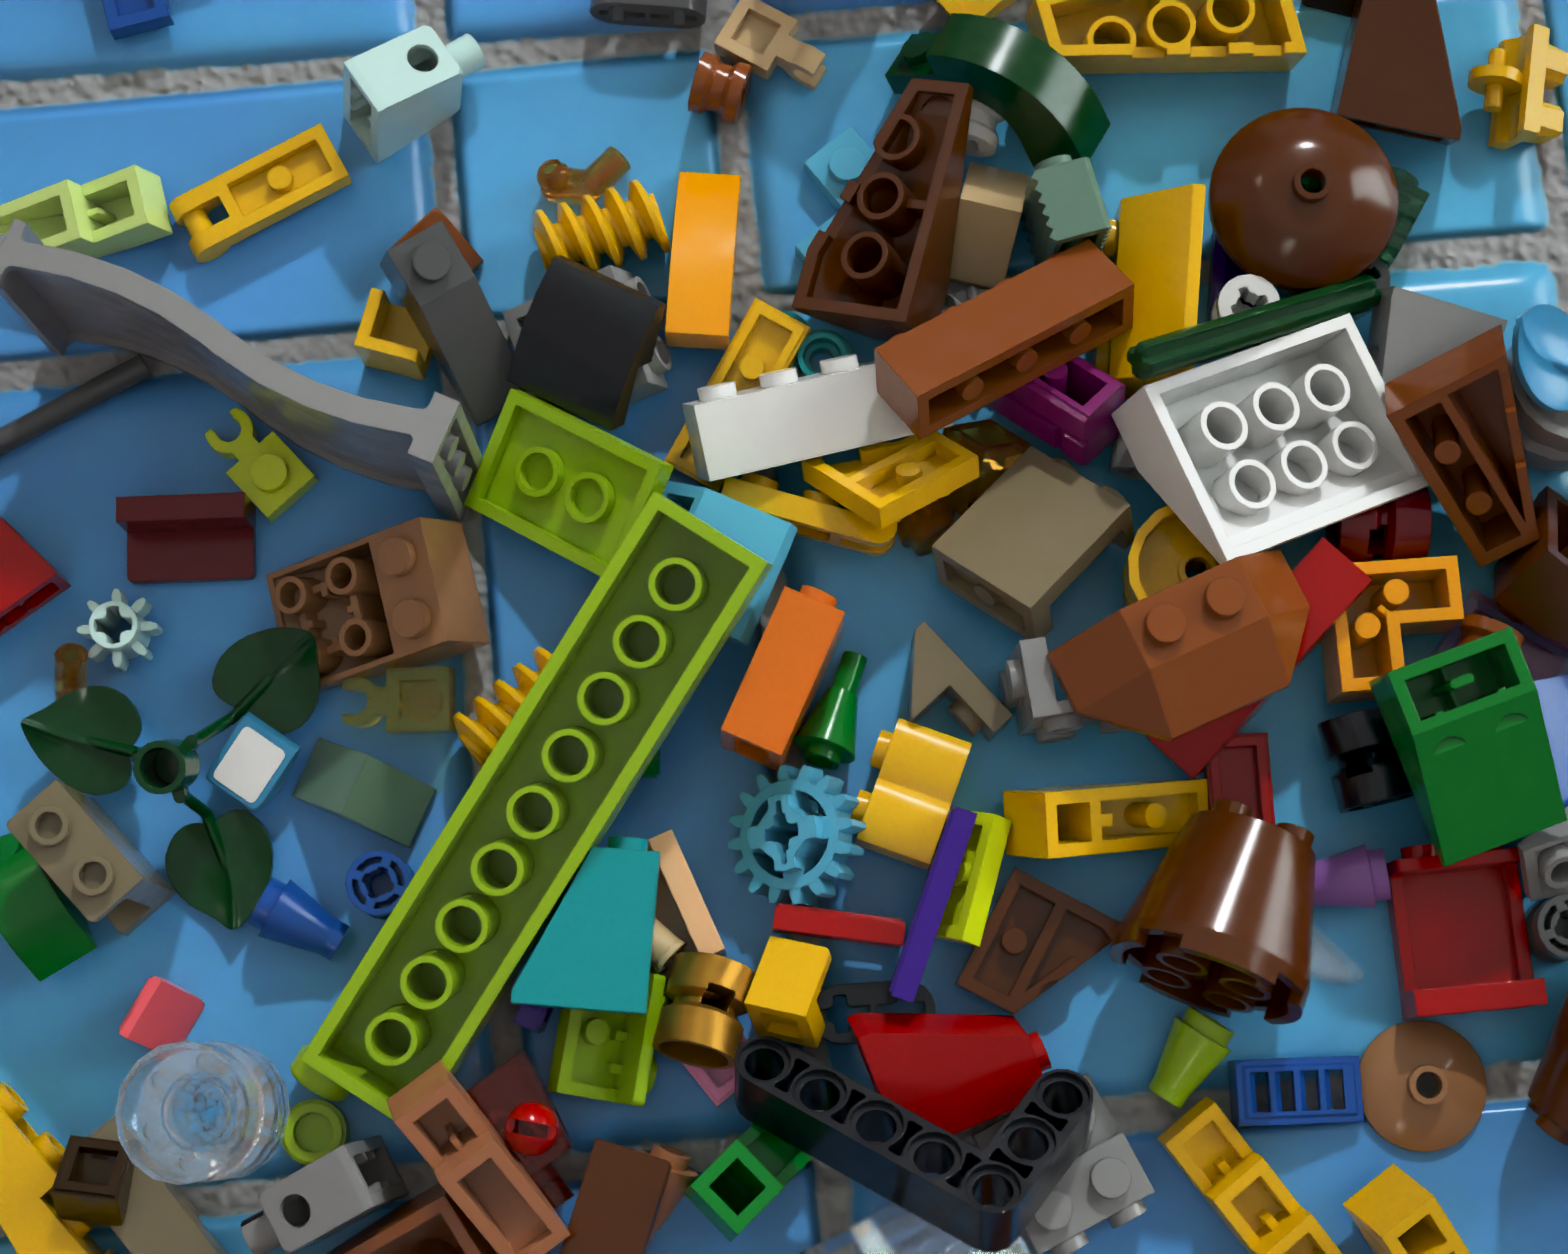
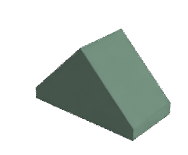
[292,738,437,848]

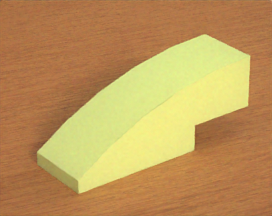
[0,164,173,258]

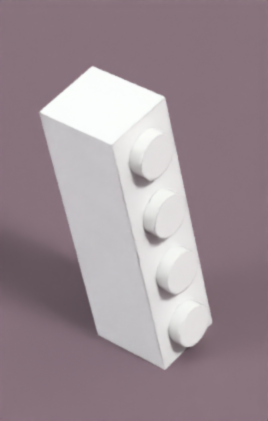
[682,354,954,482]

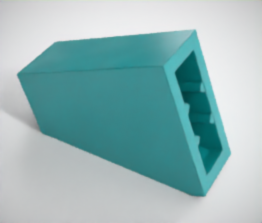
[511,836,661,1015]

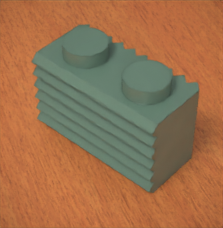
[1020,154,1112,265]

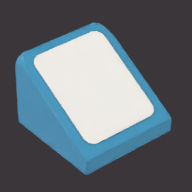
[206,712,301,812]

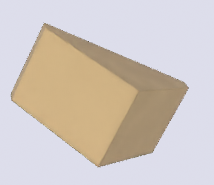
[949,161,1030,290]

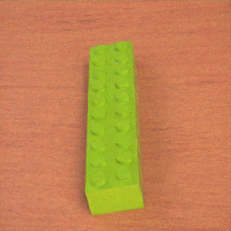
[300,492,774,1120]

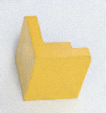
[354,287,432,381]
[744,935,832,1049]

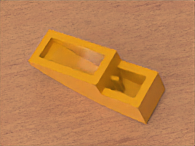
[665,172,741,350]

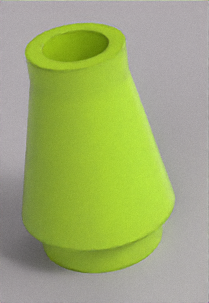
[1148,1005,1234,1108]

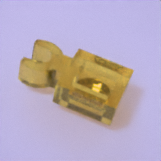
[342,666,455,735]

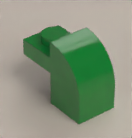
[0,833,97,982]
[683,1123,813,1242]

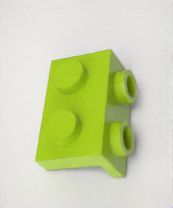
[547,973,668,1107]

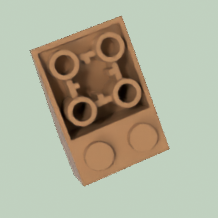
[266,516,490,691]

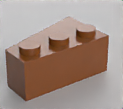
[1384,324,1539,568]

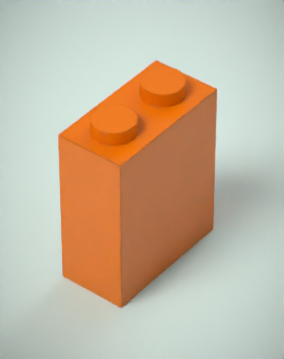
[721,585,845,772]

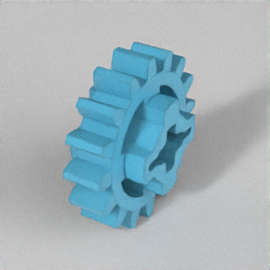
[727,765,866,907]

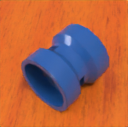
[345,850,415,920]

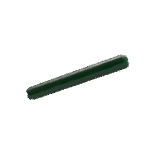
[1127,275,1382,380]

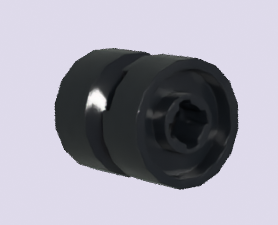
[1317,706,1414,813]

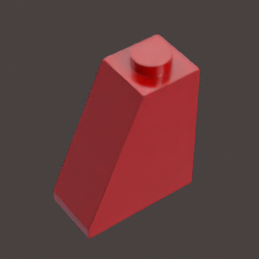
[846,1013,1052,1135]

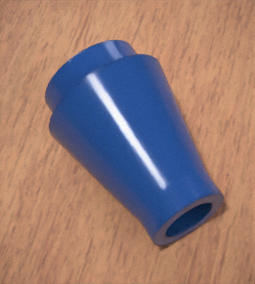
[247,877,350,961]

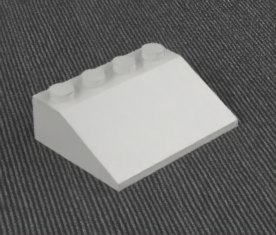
[1111,313,1430,564]

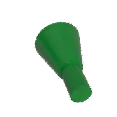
[794,651,867,770]

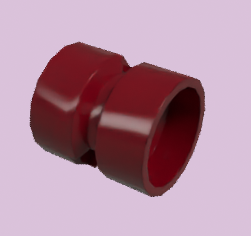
[1326,488,1432,562]

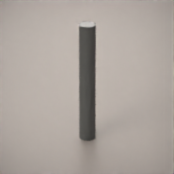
[0,354,152,456]

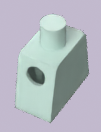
[343,25,486,164]

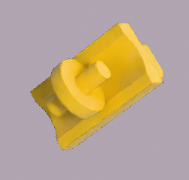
[1468,24,1568,151]

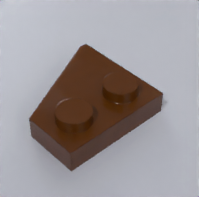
[955,868,1120,1015]

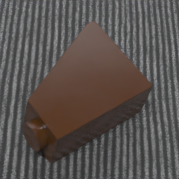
[1330,0,1462,145]

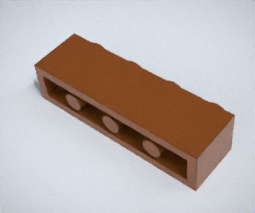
[874,239,1134,440]

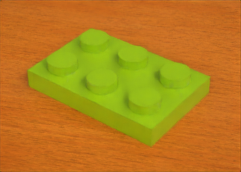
[464,388,674,577]

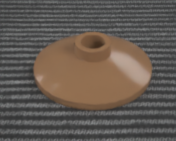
[1360,1020,1487,1152]

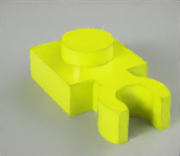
[205,407,318,523]

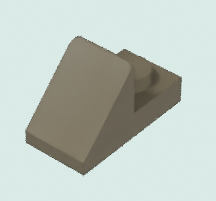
[908,621,1013,741]

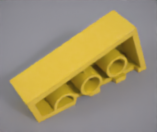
[1025,0,1307,74]

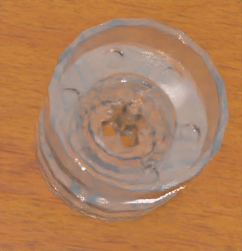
[115,1040,290,1185]

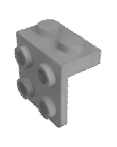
[998,637,1127,744]

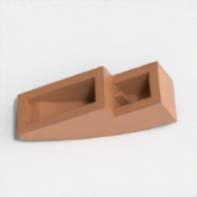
[386,1060,571,1254]

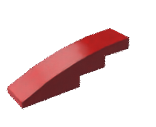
[1146,537,1372,780]

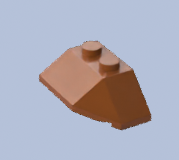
[1046,549,1310,742]

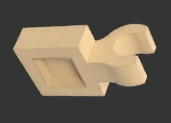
[714,0,827,90]

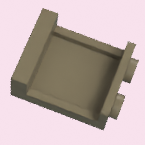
[931,446,1134,639]
[7,779,176,936]

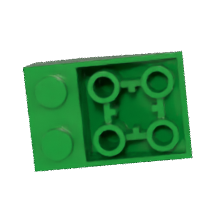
[1369,626,1567,867]

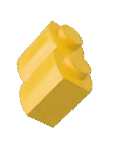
[850,718,972,870]

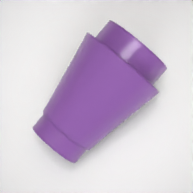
[1314,844,1391,908]

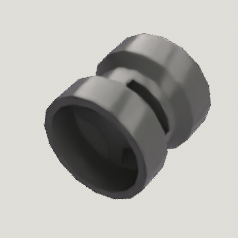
[1525,894,1568,963]

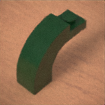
[885,13,1111,167]

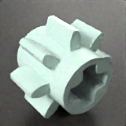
[77,589,163,672]

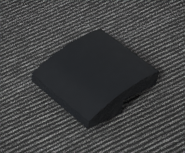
[507,255,666,431]

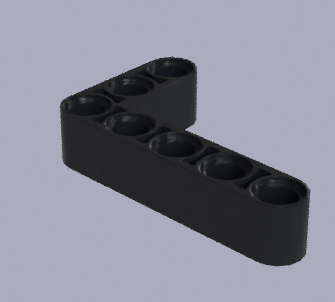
[735,1036,1093,1252]

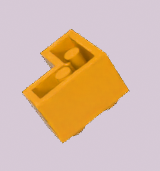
[1321,555,1465,704]

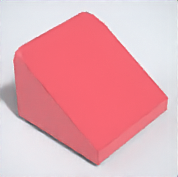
[119,976,205,1057]

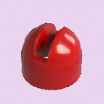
[504,1102,559,1156]

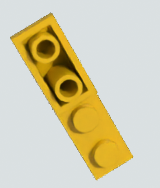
[0,1081,118,1254]

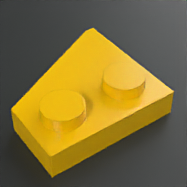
[801,431,980,530]

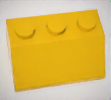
[1092,184,1206,399]

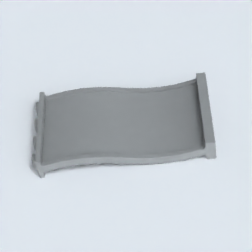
[0,218,483,522]

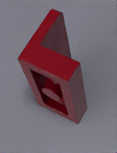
[116,492,256,585]

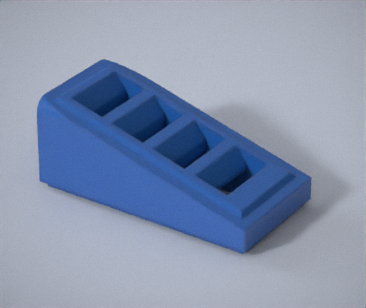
[1227,1056,1364,1127]

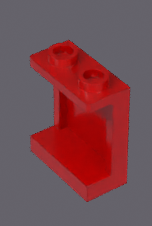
[1386,844,1548,1020]

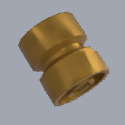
[652,951,755,1069]

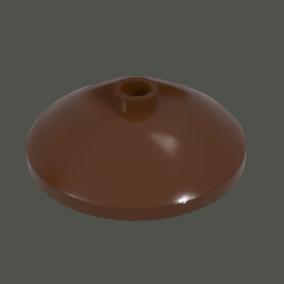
[1208,108,1399,292]

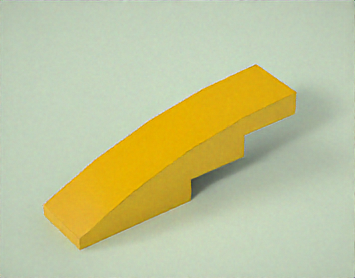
[1156,1096,1342,1254]

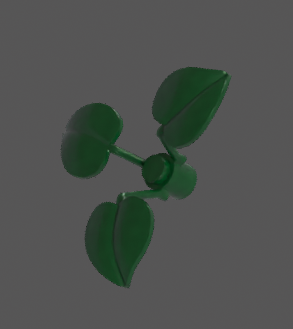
[21,627,321,930]

